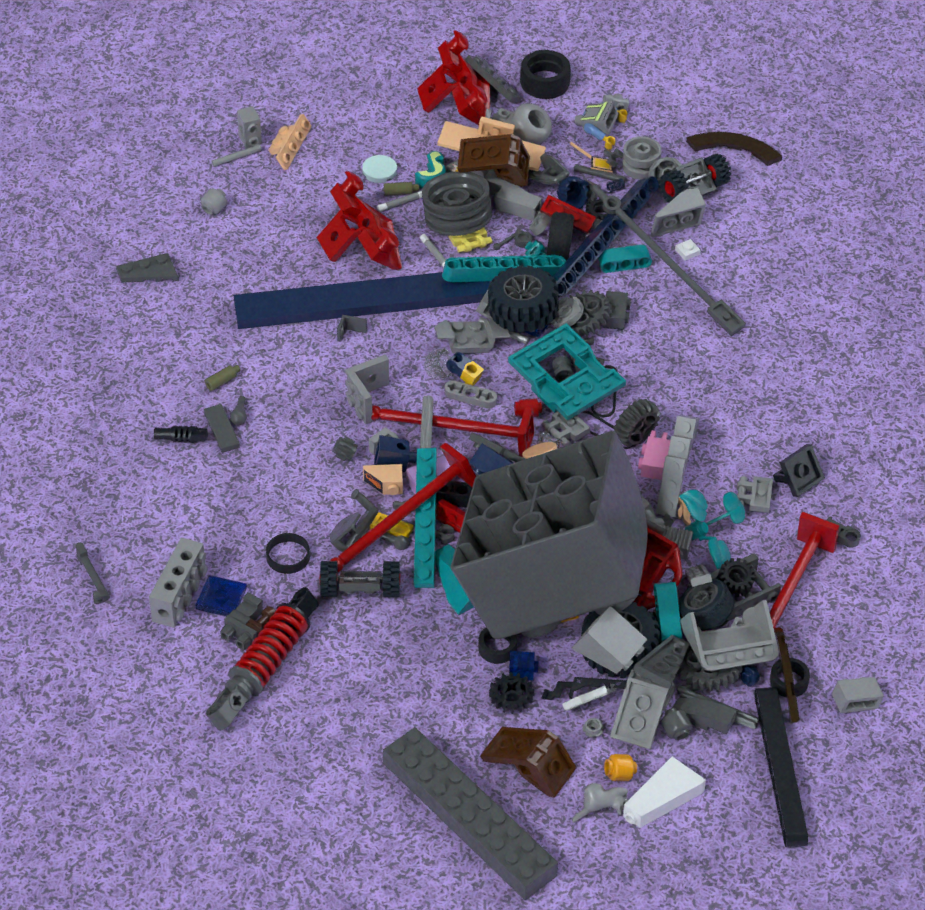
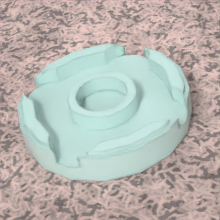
[362,155,397,183]

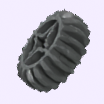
[613,399,660,447]

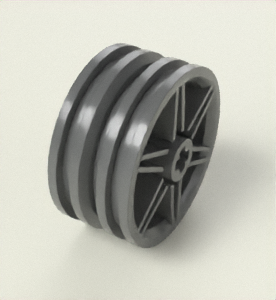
[422,171,492,236]

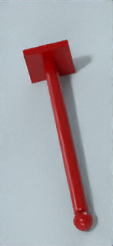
[371,405,535,457]
[329,443,476,573]
[770,512,839,629]

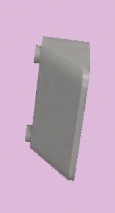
[680,600,779,671]

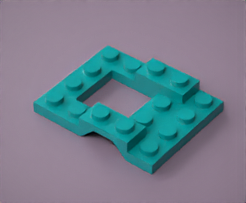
[508,323,626,421]

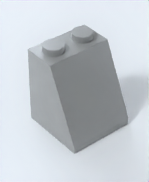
[572,606,647,674]

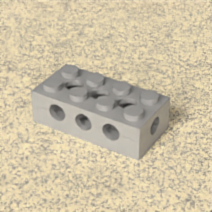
[149,537,208,628]

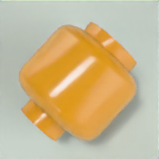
[604,754,637,781]

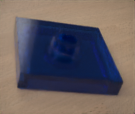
[195,575,247,616]

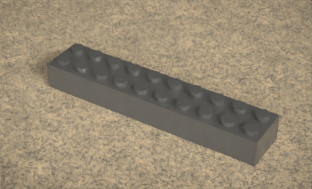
[383,727,558,901]

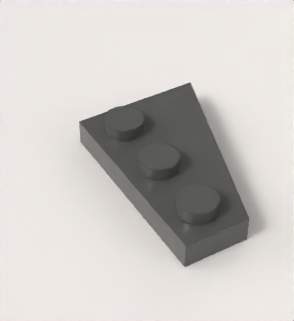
[116,253,179,283]

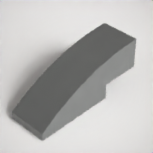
[673,698,737,735]

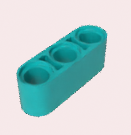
[598,245,652,273]
[654,582,682,642]

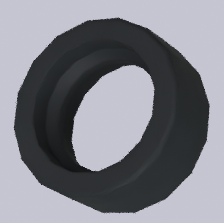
[478,628,517,664]
[770,658,810,698]

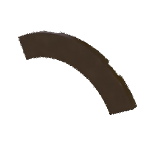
[686,132,782,166]
[774,627,800,723]

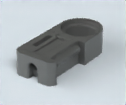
[826,517,861,548]

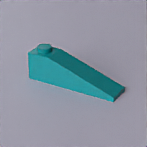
[435,544,474,615]

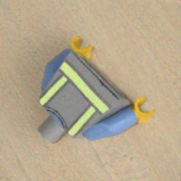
[575,101,628,150]

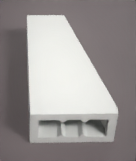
[623,757,706,828]

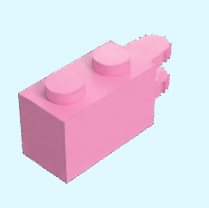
[638,430,671,480]

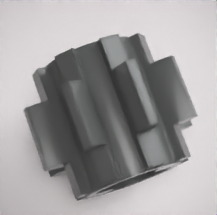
[332,436,358,461]

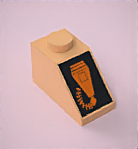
[363,464,403,495]

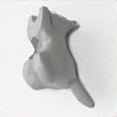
[572,783,628,823]

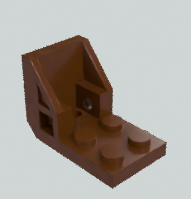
[457,134,530,187]
[480,727,577,797]

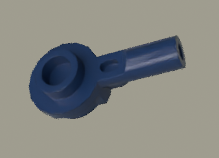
[740,666,760,687]

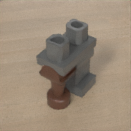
[220,592,276,651]

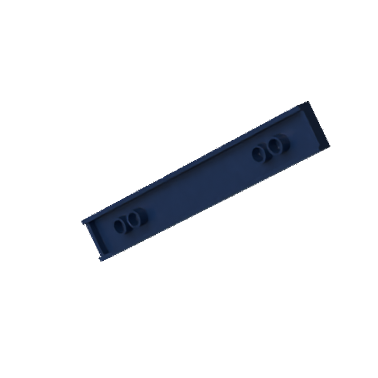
[233,272,490,329]

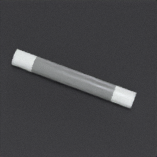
[377,191,422,212]
[420,234,446,268]

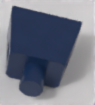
[374,435,417,473]

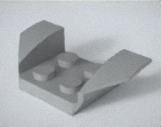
[434,319,510,353]

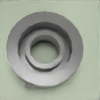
[507,103,552,145]

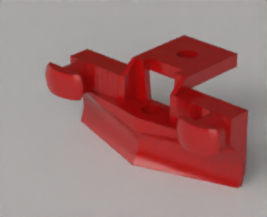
[417,30,490,126]
[316,171,402,270]

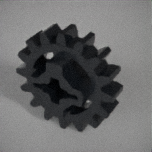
[489,672,534,714]

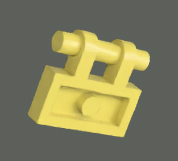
[447,227,492,253]

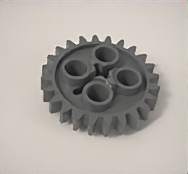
[556,290,612,337]
[677,644,743,691]

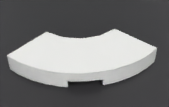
[562,684,616,711]

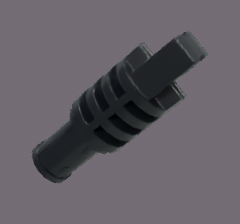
[154,425,208,443]

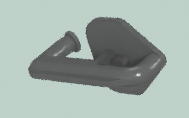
[528,154,570,184]
[329,489,378,552]

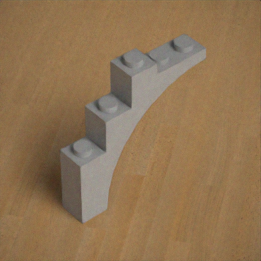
[471,169,541,221]
[656,414,700,517]

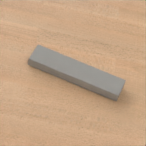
[684,564,712,587]

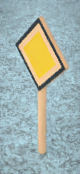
[570,142,613,173]

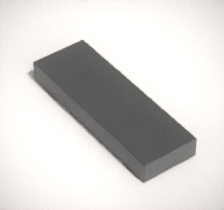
[204,404,240,453]

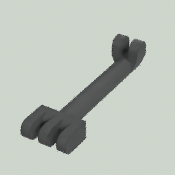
[76,542,110,605]

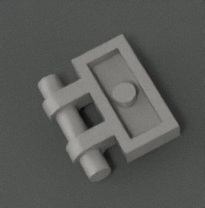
[541,412,590,446]
[737,476,773,513]

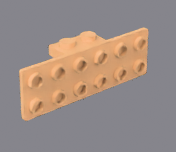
[437,116,546,171]

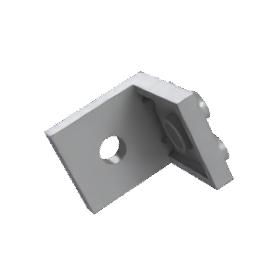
[345,355,389,424]

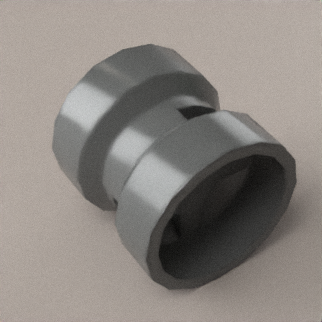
[552,356,573,382]

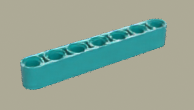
[442,255,566,282]

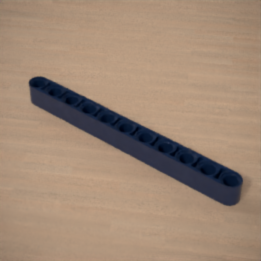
[553,176,659,297]

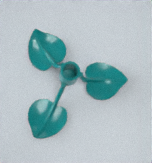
[679,490,745,570]

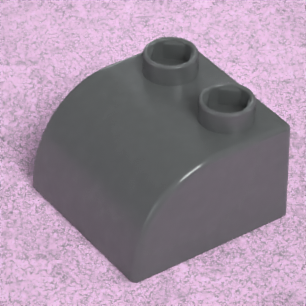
[451,431,647,640]

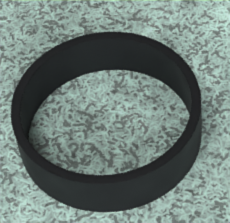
[266,533,310,574]

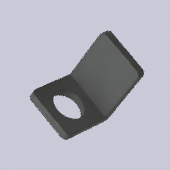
[337,315,367,342]

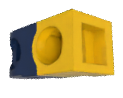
[446,352,484,386]

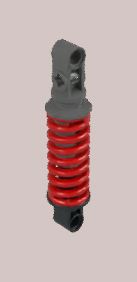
[206,587,319,731]

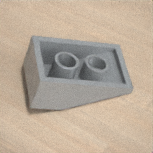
[651,188,706,237]

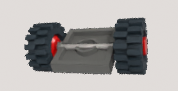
[659,154,731,203]
[320,561,400,597]

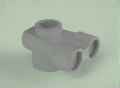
[603,94,629,111]

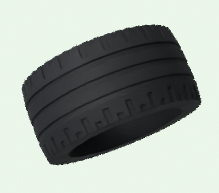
[520,49,571,99]

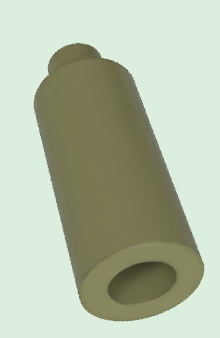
[383,181,419,196]
[204,365,241,391]

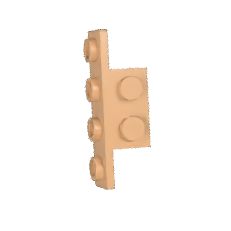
[269,114,312,170]

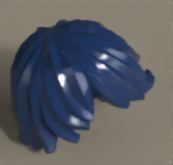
[557,176,589,209]

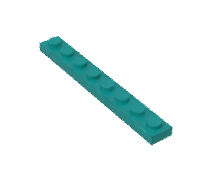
[414,448,437,588]

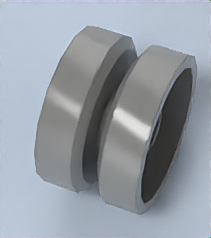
[622,136,661,180]

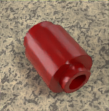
[514,398,542,418]

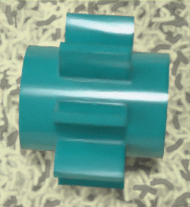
[525,239,546,256]

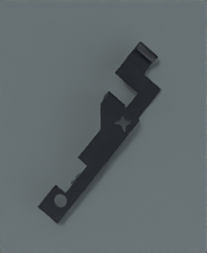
[541,677,627,700]

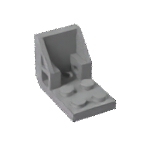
[610,670,676,750]

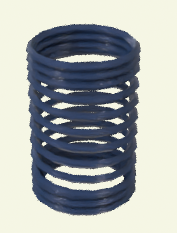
[606,178,625,193]

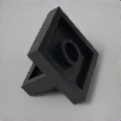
[773,444,825,497]

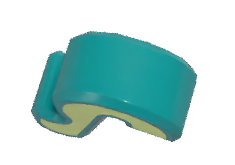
[415,151,446,189]

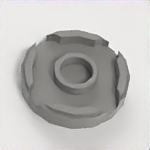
[551,296,584,328]

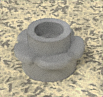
[583,718,603,738]

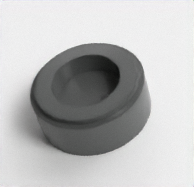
[514,231,532,248]

